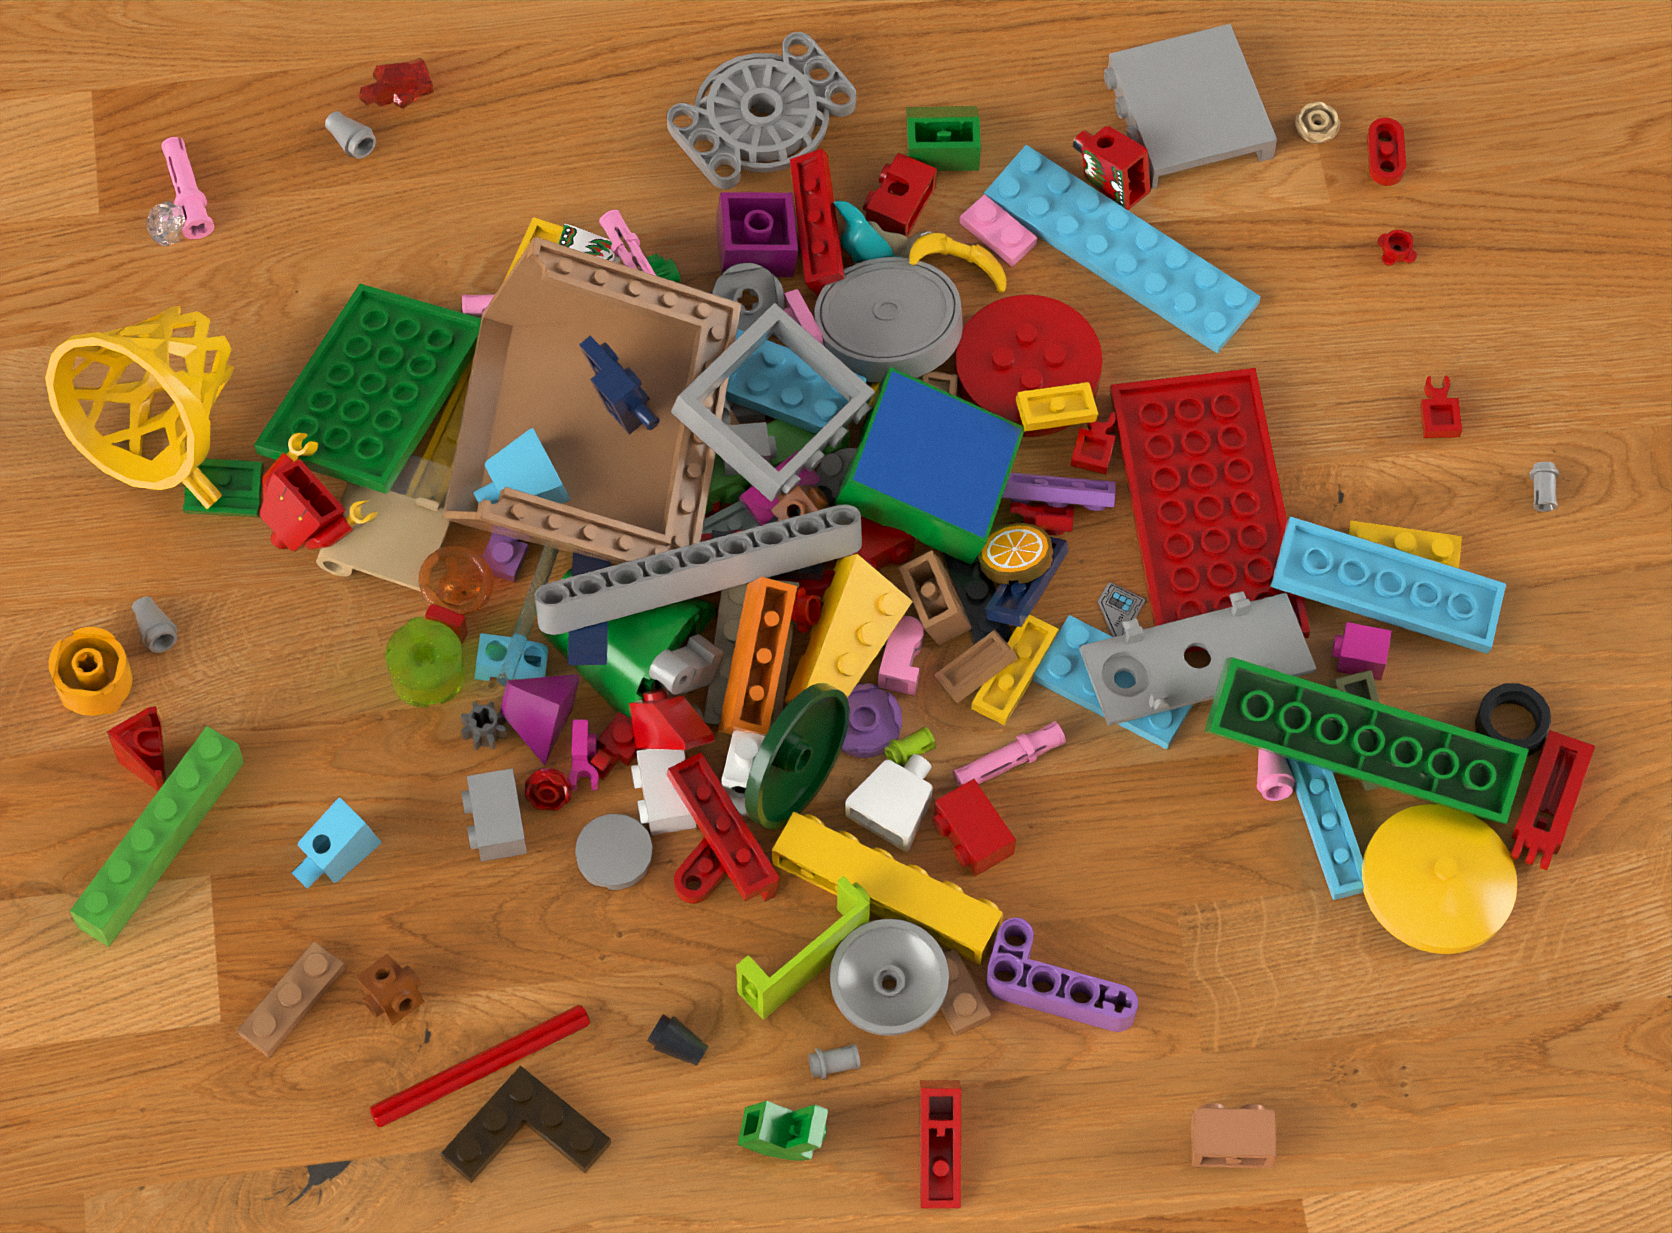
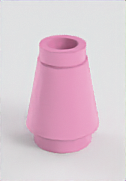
[1257,749,1295,801]

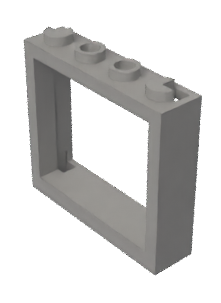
[671,303,875,502]

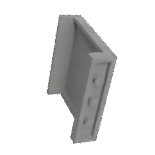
[1104,24,1277,189]

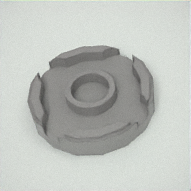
[575,814,653,890]

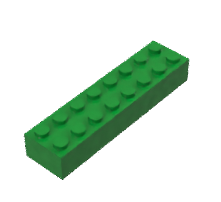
[1204,657,1529,824]

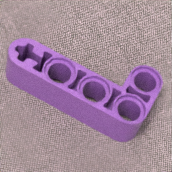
[986,918,1138,1032]

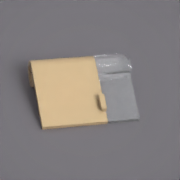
[316,455,452,592]

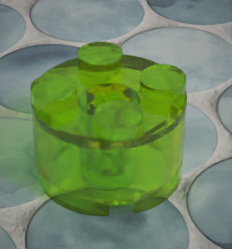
[385,617,465,708]

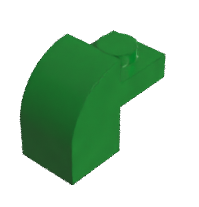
[737,1101,828,1161]

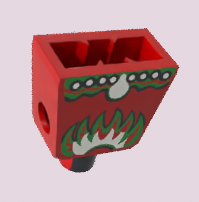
[1073,126,1151,210]

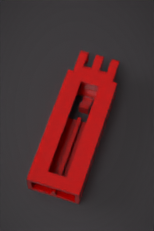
[1510,730,1596,870]

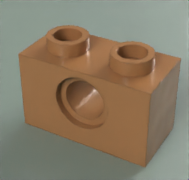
[899,550,973,645]

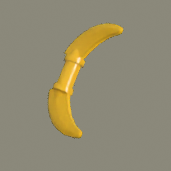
[909,233,1006,293]

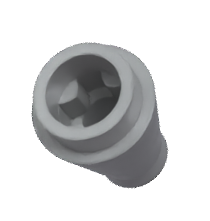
[325,111,376,159]
[132,596,177,653]

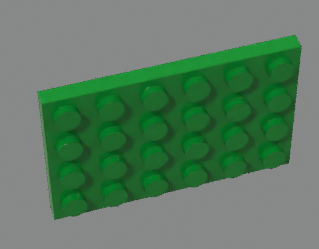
[254,283,481,494]

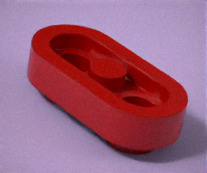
[1367,117,1406,186]
[674,837,727,904]

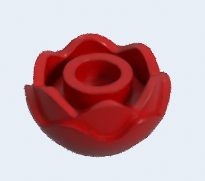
[524,768,572,811]

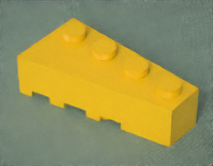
[784,554,913,704]

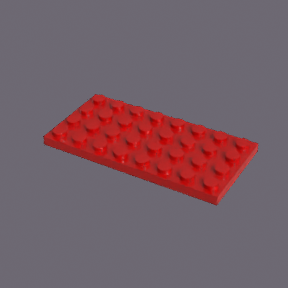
[1110,368,1310,653]

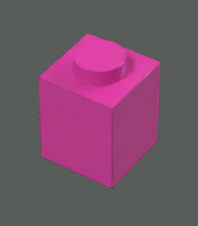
[1332,622,1392,680]

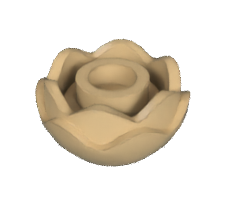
[1295,102,1341,144]

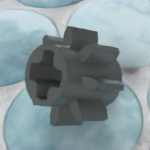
[461,701,507,750]

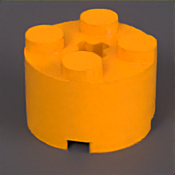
[49,627,133,716]

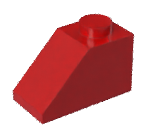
[629,689,715,750]

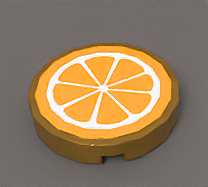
[978,523,1053,584]

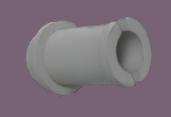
[1529,462,1560,512]
[808,1044,861,1080]

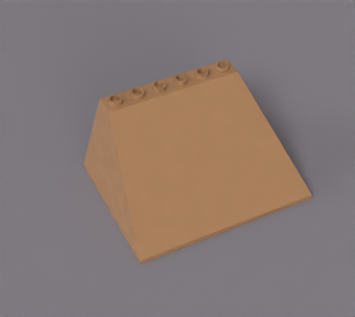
[442,237,742,564]

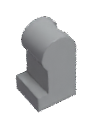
[649,634,724,695]

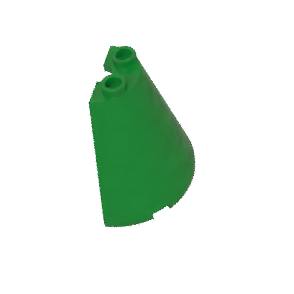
[542,569,717,719]

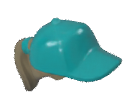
[833,200,932,264]

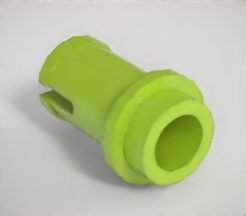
[884,727,936,768]

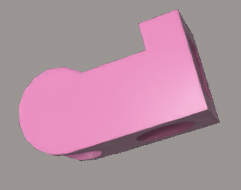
[878,616,924,696]

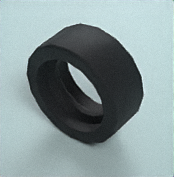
[1475,683,1551,757]

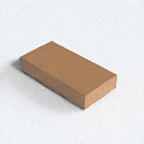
[934,630,1017,703]

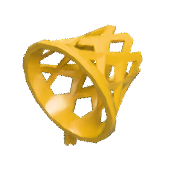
[45,306,234,509]

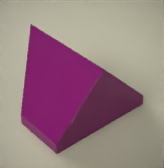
[500,674,580,765]

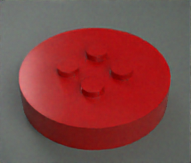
[954,295,1103,437]

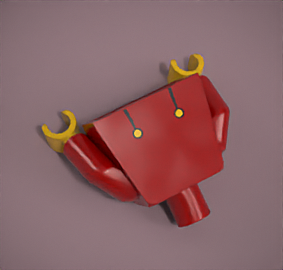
[260,433,378,552]

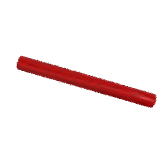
[369,1005,590,1127]

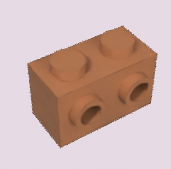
[1191,1103,1276,1168]

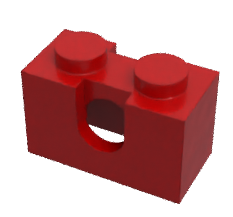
[863,152,937,238]

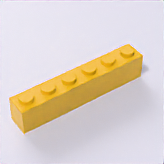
[772,812,1003,965]

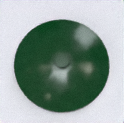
[745,683,850,829]

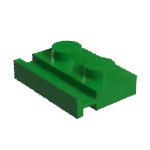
[183,458,264,518]

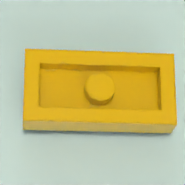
[1016,382,1098,432]

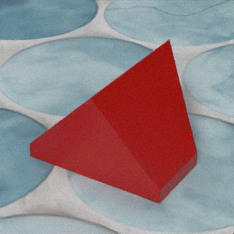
[106,706,166,791]

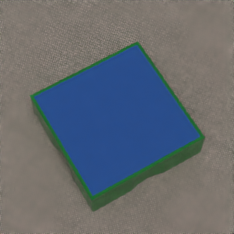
[834,367,1024,564]

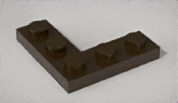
[440,1065,611,1183]

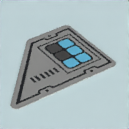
[1098,582,1145,637]

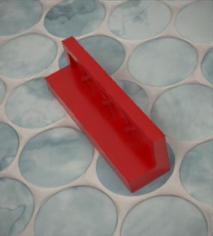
[790,148,845,296]
[667,752,780,902]

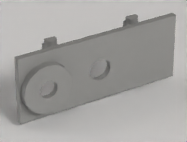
[1079,591,1317,726]

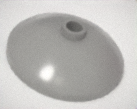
[830,919,949,1036]

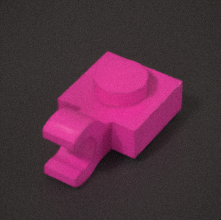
[569,720,599,791]

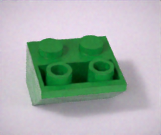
[906,106,981,171]

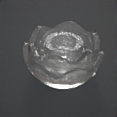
[147,201,185,247]

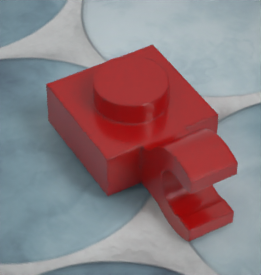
[1009,502,1074,536]
[590,712,642,780]

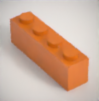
[718,577,797,736]

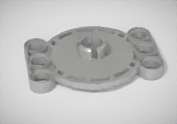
[667,32,856,189]

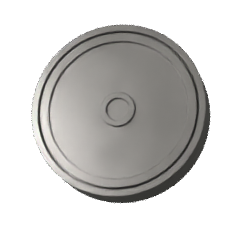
[814,257,963,383]

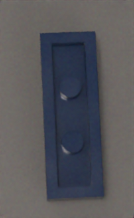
[985,537,1069,627]

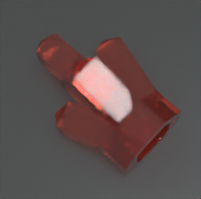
[359,57,434,109]

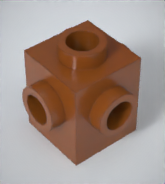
[771,485,830,522]
[356,954,424,1025]

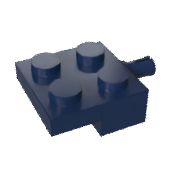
[579,335,660,435]

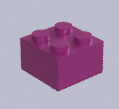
[716,192,798,277]

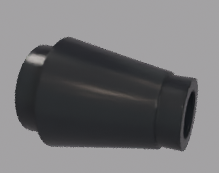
[647,1014,709,1066]

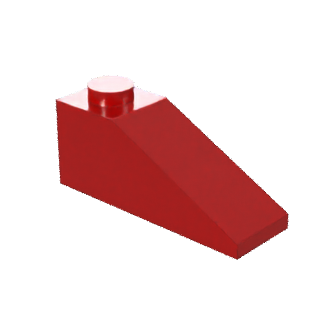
[919,1080,961,1208]

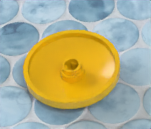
[1362,804,1517,954]

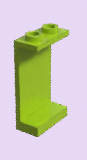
[736,876,870,1020]

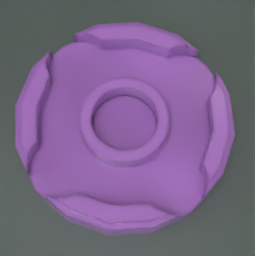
[841,683,902,758]

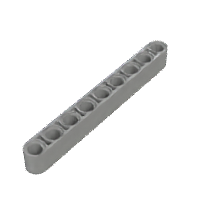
[534,505,862,635]

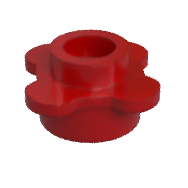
[1377,230,1417,266]
[791,587,821,633]

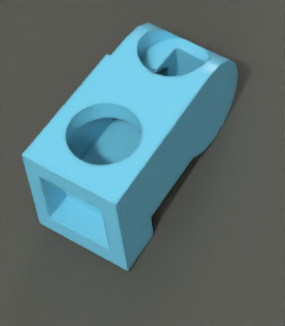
[474,633,549,681]

